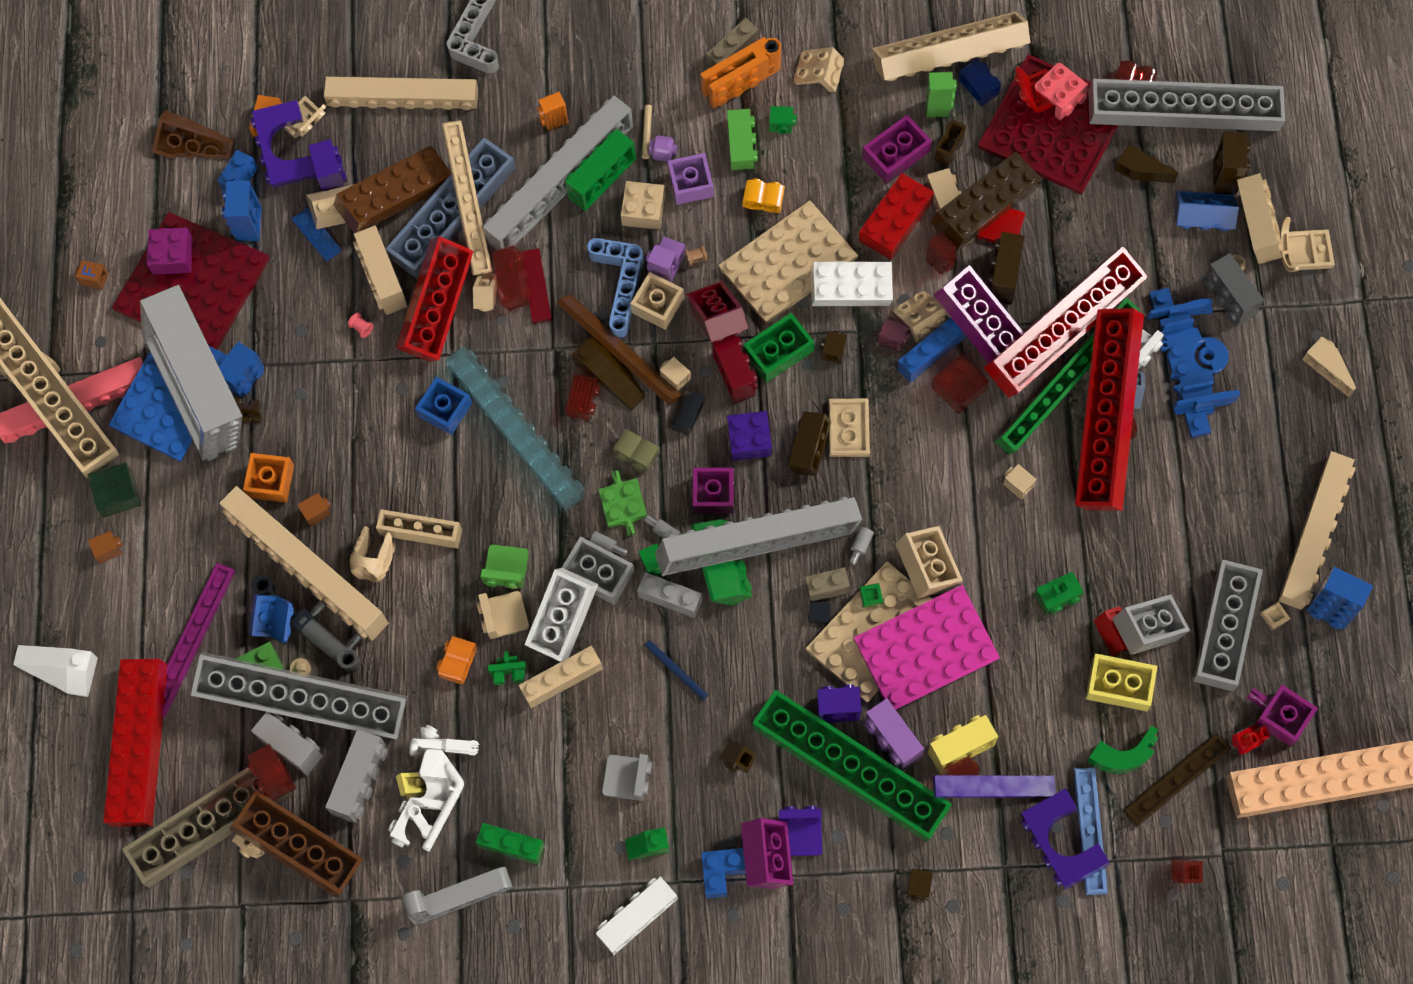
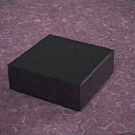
[809,601,831,624]

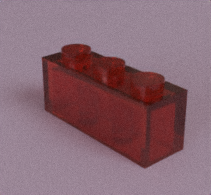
[492,245,531,311]

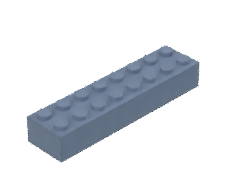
[385,138,516,279]

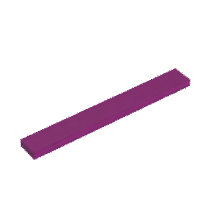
[163,562,236,718]

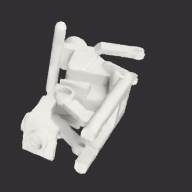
[388,725,479,852]

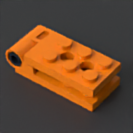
[700,37,781,109]

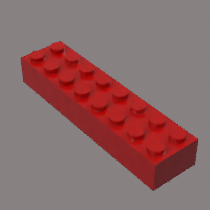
[103,659,168,827]

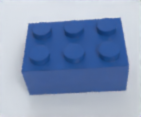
[222,181,262,242]

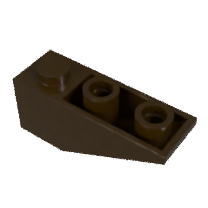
[1114,144,1179,183]

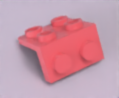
[1035,63,1088,120]

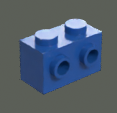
[217,150,258,191]

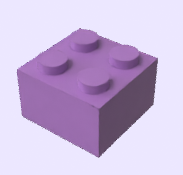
[668,153,714,205]

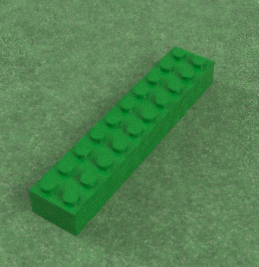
[752,689,952,843]

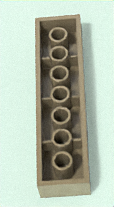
[122,755,293,888]

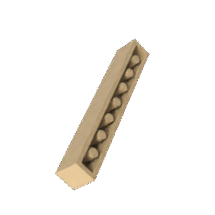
[324,77,478,110]
[1278,451,1355,610]

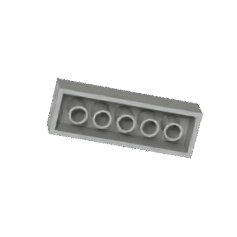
[1193,559,1263,692]

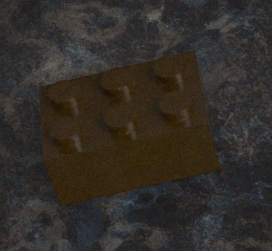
[1213,132,1251,195]
[987,232,1025,304]

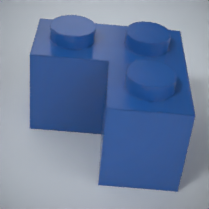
[702,848,746,899]

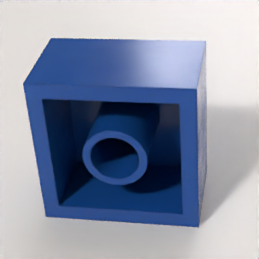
[218,342,265,398]
[415,377,472,435]

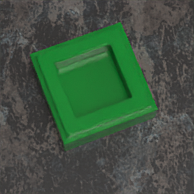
[859,583,884,608]

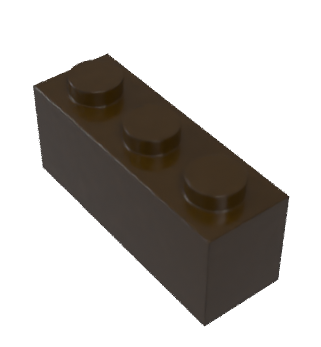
[788,411,831,476]

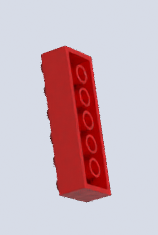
[396,236,474,362]

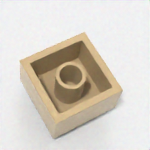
[621,181,665,230]
[630,272,684,330]

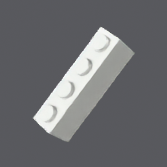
[596,876,678,955]

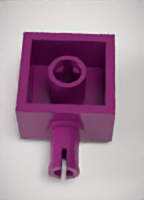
[1246,685,1318,747]

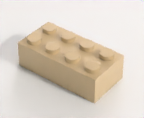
[1237,173,1284,264]
[353,225,408,315]

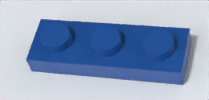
[292,208,342,262]

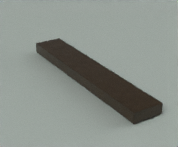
[1123,733,1232,828]

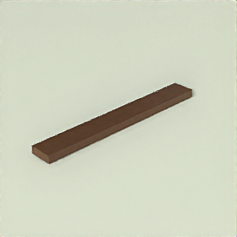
[557,294,682,405]

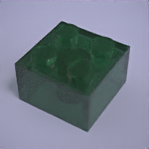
[87,462,142,518]

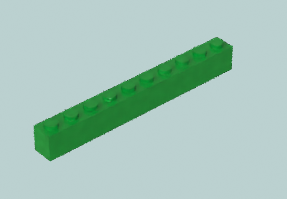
[994,297,1141,455]

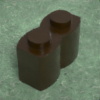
[935,120,966,166]

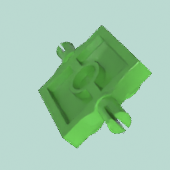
[599,471,648,536]

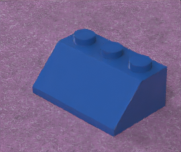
[1175,191,1239,231]

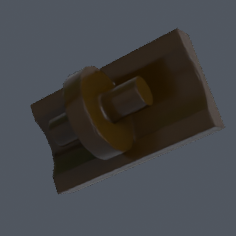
[233,397,262,428]

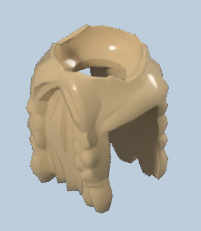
[350,526,395,582]

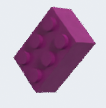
[862,115,932,184]
[741,818,793,889]

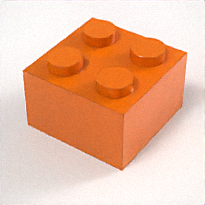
[243,453,294,503]

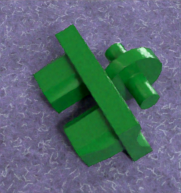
[488,651,527,686]

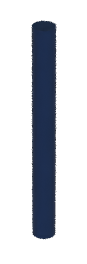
[644,640,709,701]

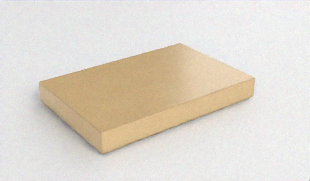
[829,398,870,457]

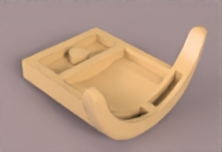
[1280,217,1335,272]

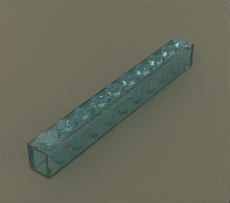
[445,346,585,512]

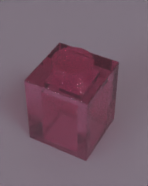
[878,319,910,351]

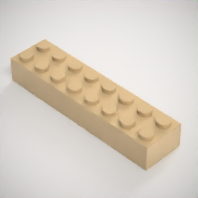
[872,11,1031,81]

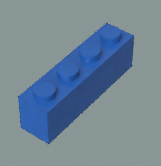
[897,317,967,383]

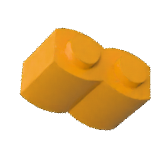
[743,178,785,213]

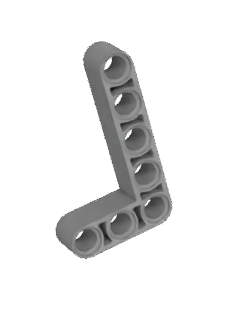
[447,0,499,74]
[402,867,513,924]

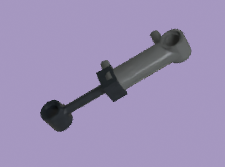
[252,575,362,673]

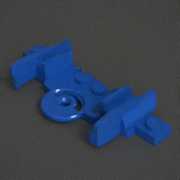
[1147,288,1240,438]

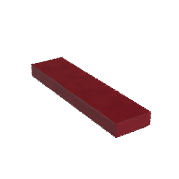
[520,248,552,324]

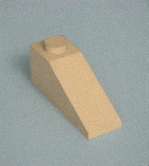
[1303,337,1356,397]

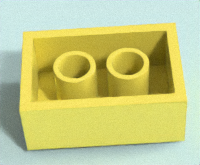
[1086,654,1157,712]
[928,715,998,774]

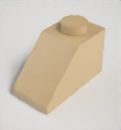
[473,273,498,311]

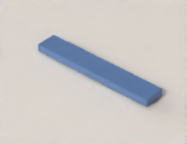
[1073,767,1108,895]

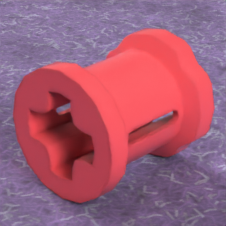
[347,312,374,338]

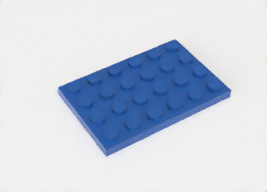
[109,346,227,463]

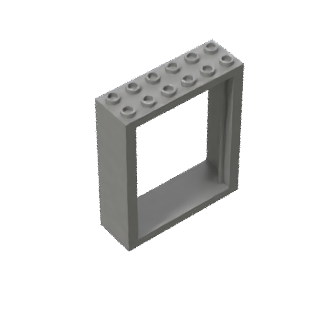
[140,285,242,461]

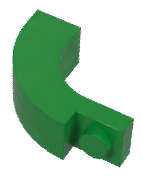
[1087,725,1158,774]

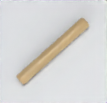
[642,105,652,159]

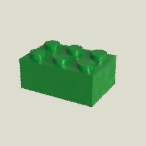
[743,313,815,383]

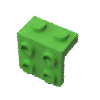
[481,545,529,589]

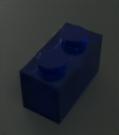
[958,58,1001,107]

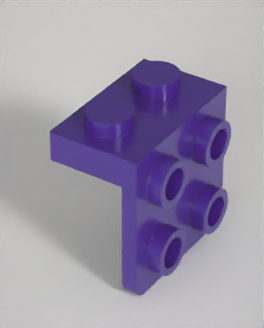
[779,806,822,856]

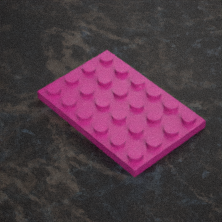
[853,585,1000,710]

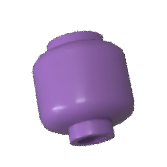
[649,135,678,162]

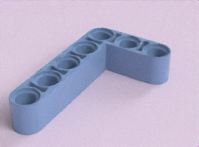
[587,238,643,339]

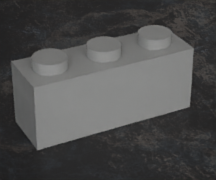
[637,572,702,618]

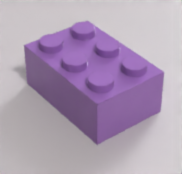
[864,698,924,771]

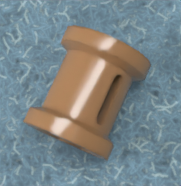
[685,245,708,267]

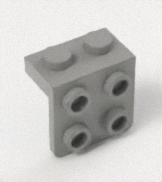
[602,754,652,801]

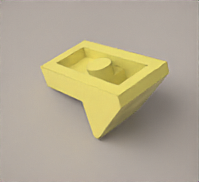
[396,772,427,800]

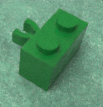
[1034,571,1084,615]

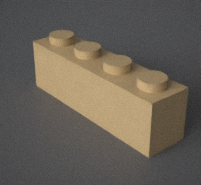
[926,168,974,250]
[376,509,462,549]
[519,646,603,708]

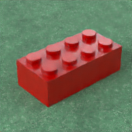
[859,173,934,260]

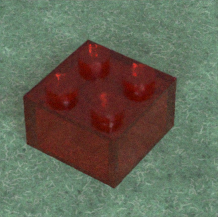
[931,354,989,414]
[247,743,297,801]

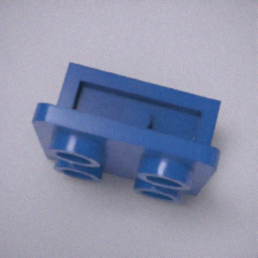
[249,594,294,643]

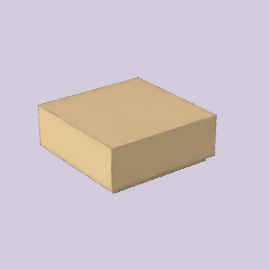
[1260,602,1290,630]

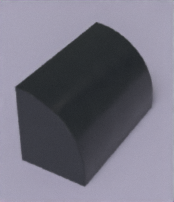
[667,391,705,436]

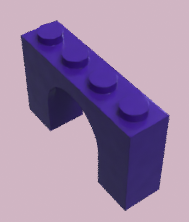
[250,100,317,188]
[1020,788,1110,890]

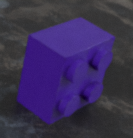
[308,139,348,191]
[727,411,772,461]
[817,684,861,723]

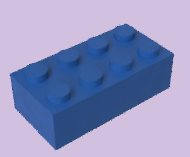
[1306,567,1373,630]

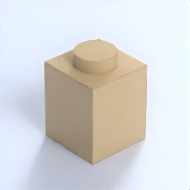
[660,357,691,391]
[1003,464,1037,500]

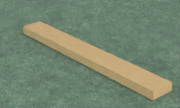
[441,121,492,276]

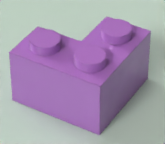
[646,237,685,283]

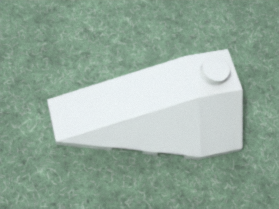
[13,645,98,697]

